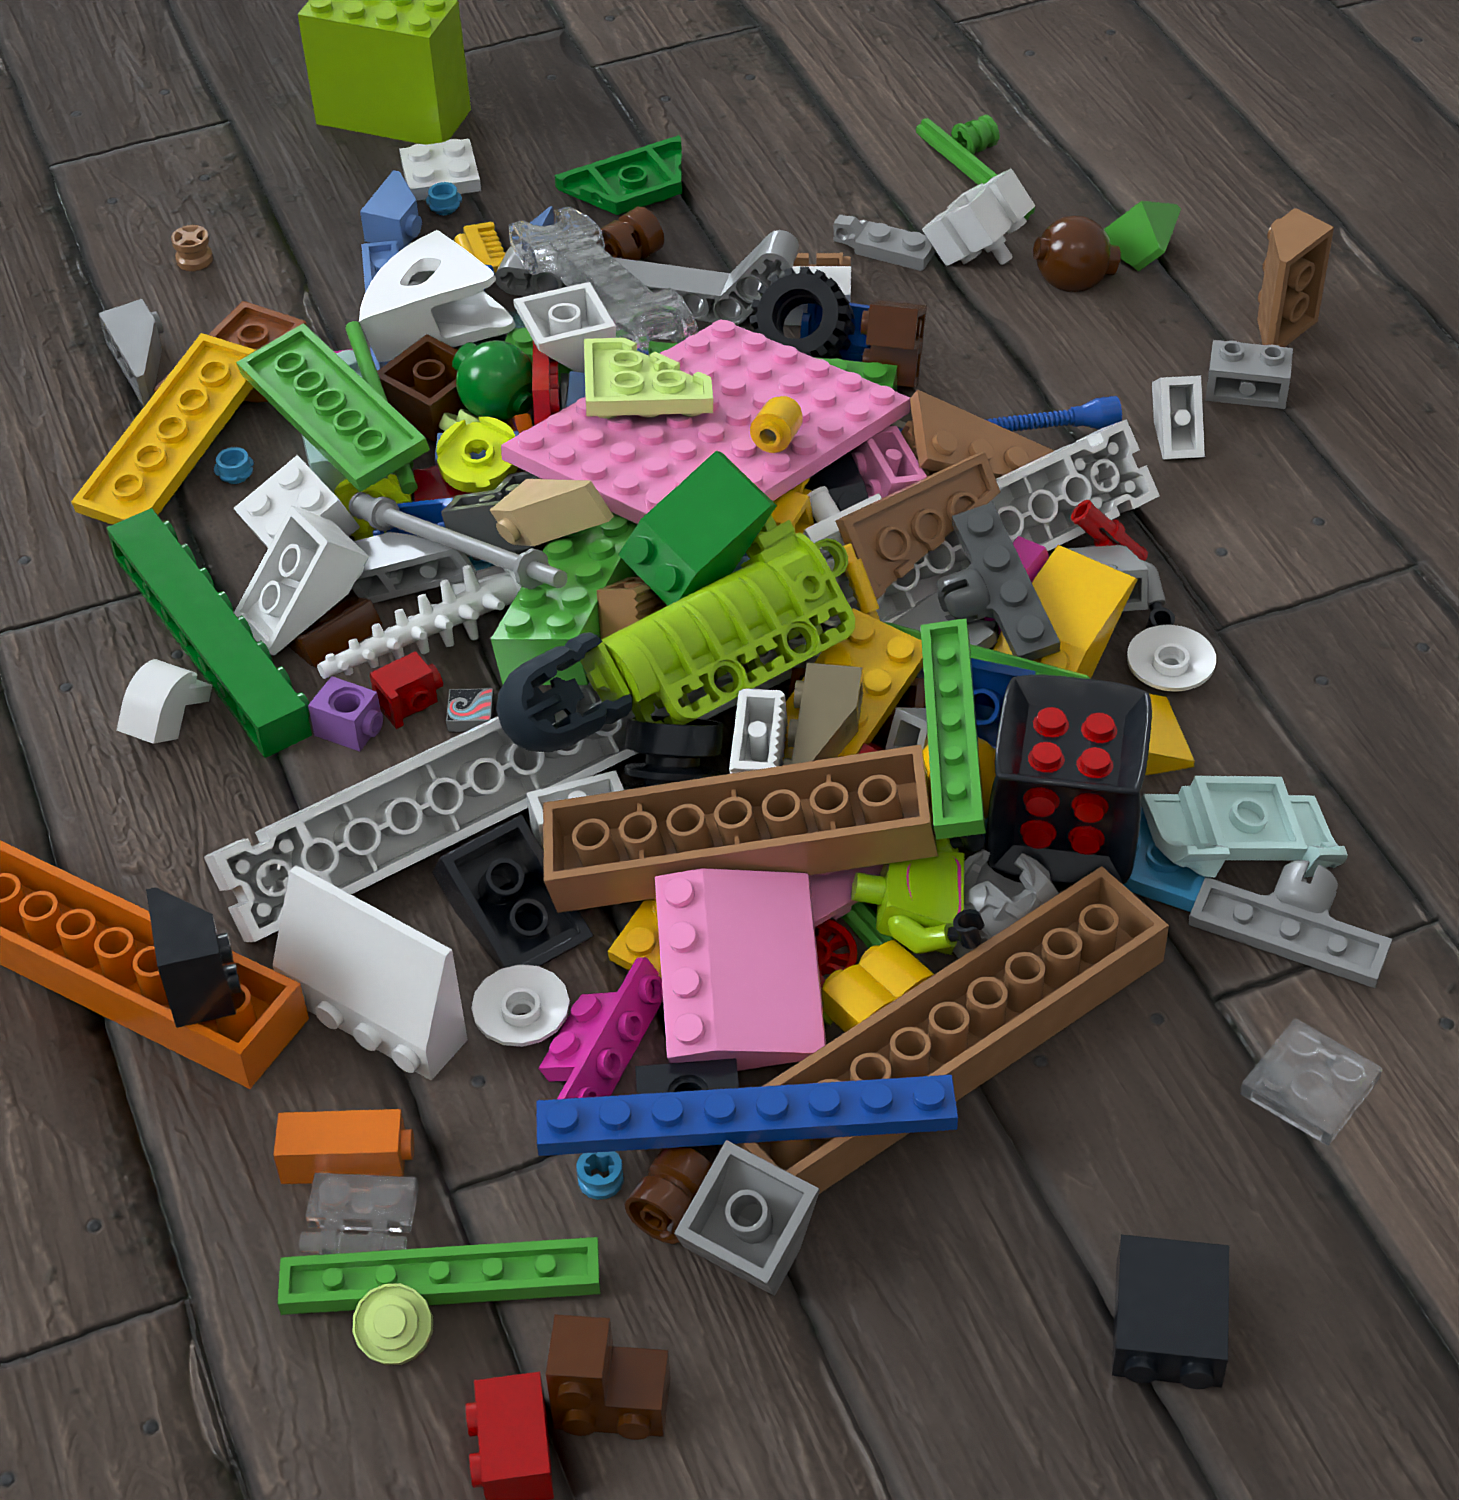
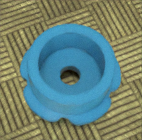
[426,182,462,215]
[214,447,254,484]

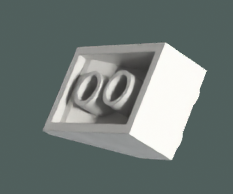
[234,505,369,656]

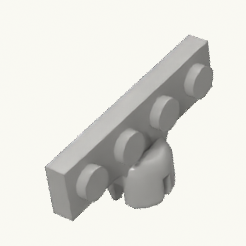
[1189,860,1392,988]

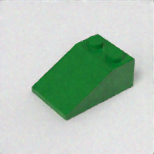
[618,451,777,605]

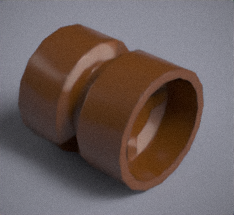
[593,206,664,261]
[624,1147,712,1244]

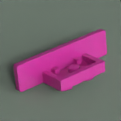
[538,957,663,1099]

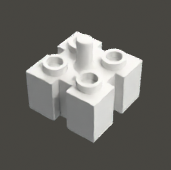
[922,168,1035,266]

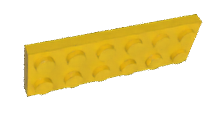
[71,333,256,525]

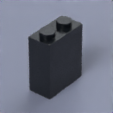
[1112,1234,1229,1389]

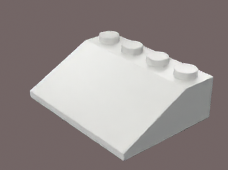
[273,865,468,1080]

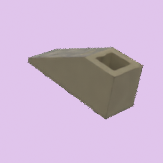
[783,663,863,766]

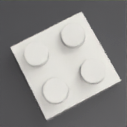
[399,138,481,201]

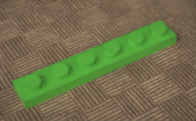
[921,618,986,840]
[277,1237,600,1315]

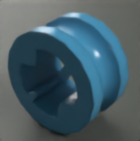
[576,1151,624,1200]

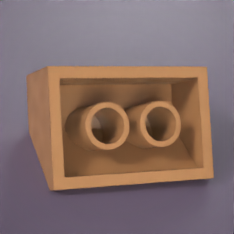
[1257,208,1334,347]

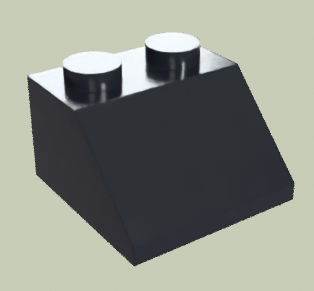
[146,887,242,1028]

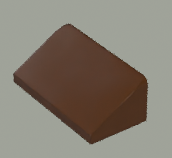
[287,596,382,668]

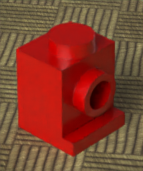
[369,651,443,729]

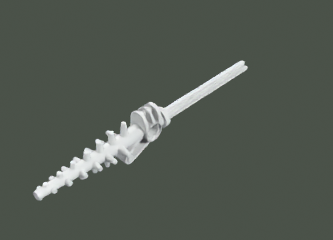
[317,565,521,679]

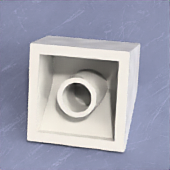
[514,282,616,373]

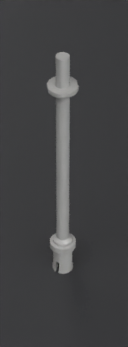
[349,492,568,589]

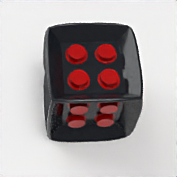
[986,675,1152,884]

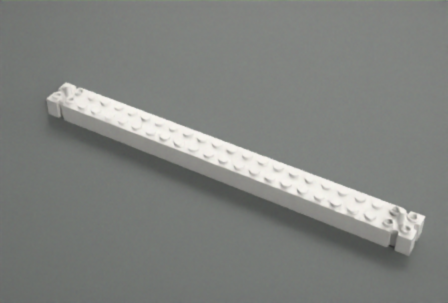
[204,419,1160,942]

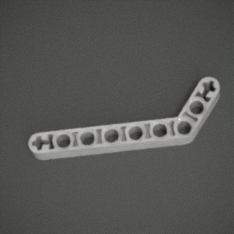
[495,230,799,325]

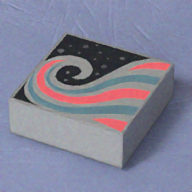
[446,688,494,732]

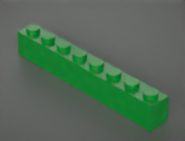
[106,508,312,758]

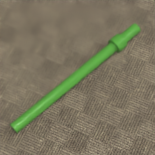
[345,321,418,494]

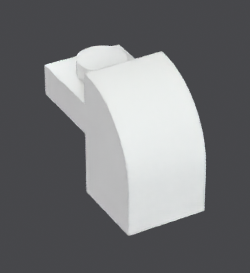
[116,659,212,744]

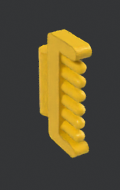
[454,222,506,273]
[843,543,880,621]

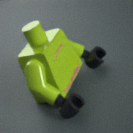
[851,834,985,955]

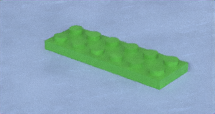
[236,323,430,492]

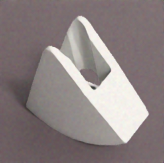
[359,230,516,362]

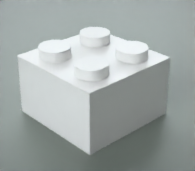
[234,455,360,548]

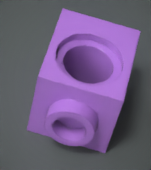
[308,676,383,752]

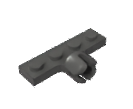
[937,502,1060,661]

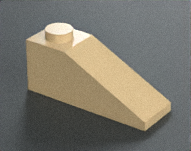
[490,479,614,546]

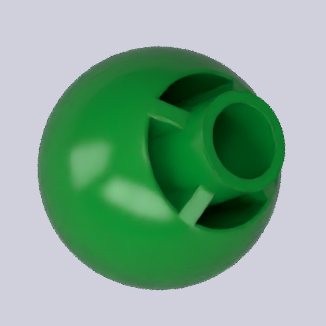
[452,341,533,421]

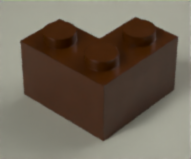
[861,300,927,387]
[546,1314,671,1440]

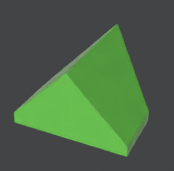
[1104,201,1181,272]

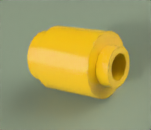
[750,396,803,453]

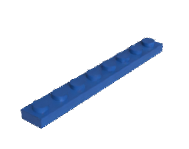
[537,1075,958,1156]

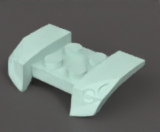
[1140,776,1348,878]

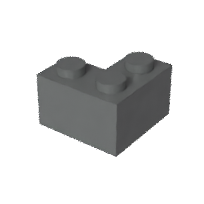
[441,471,542,560]

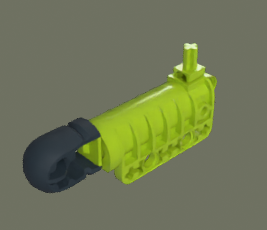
[496,515,855,752]

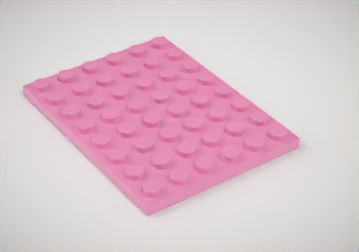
[501,319,910,524]

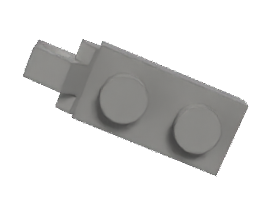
[833,215,936,271]

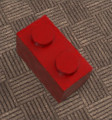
[465,1371,554,1500]

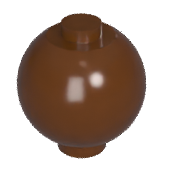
[1033,216,1121,292]

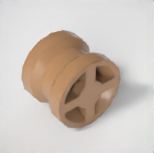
[171,225,213,271]

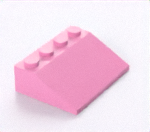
[655,868,826,1071]

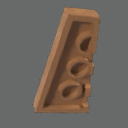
[910,390,1054,479]
[835,452,1001,599]

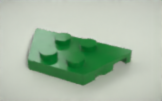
[555,135,682,215]

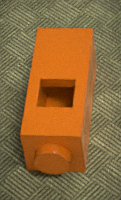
[273,1109,414,1184]

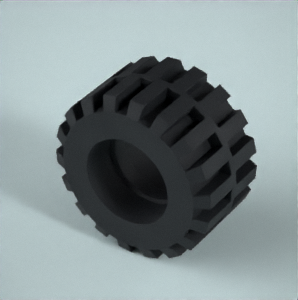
[750,267,855,359]

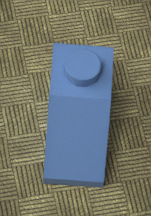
[360,170,422,250]

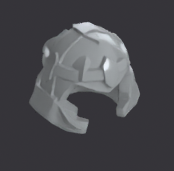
[964,849,1059,944]

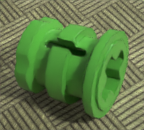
[951,115,1000,155]

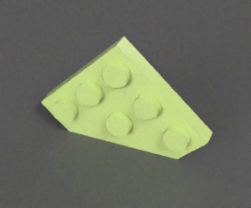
[584,338,713,419]

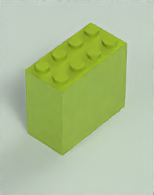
[298,0,471,145]

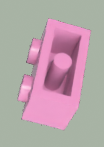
[851,426,927,498]

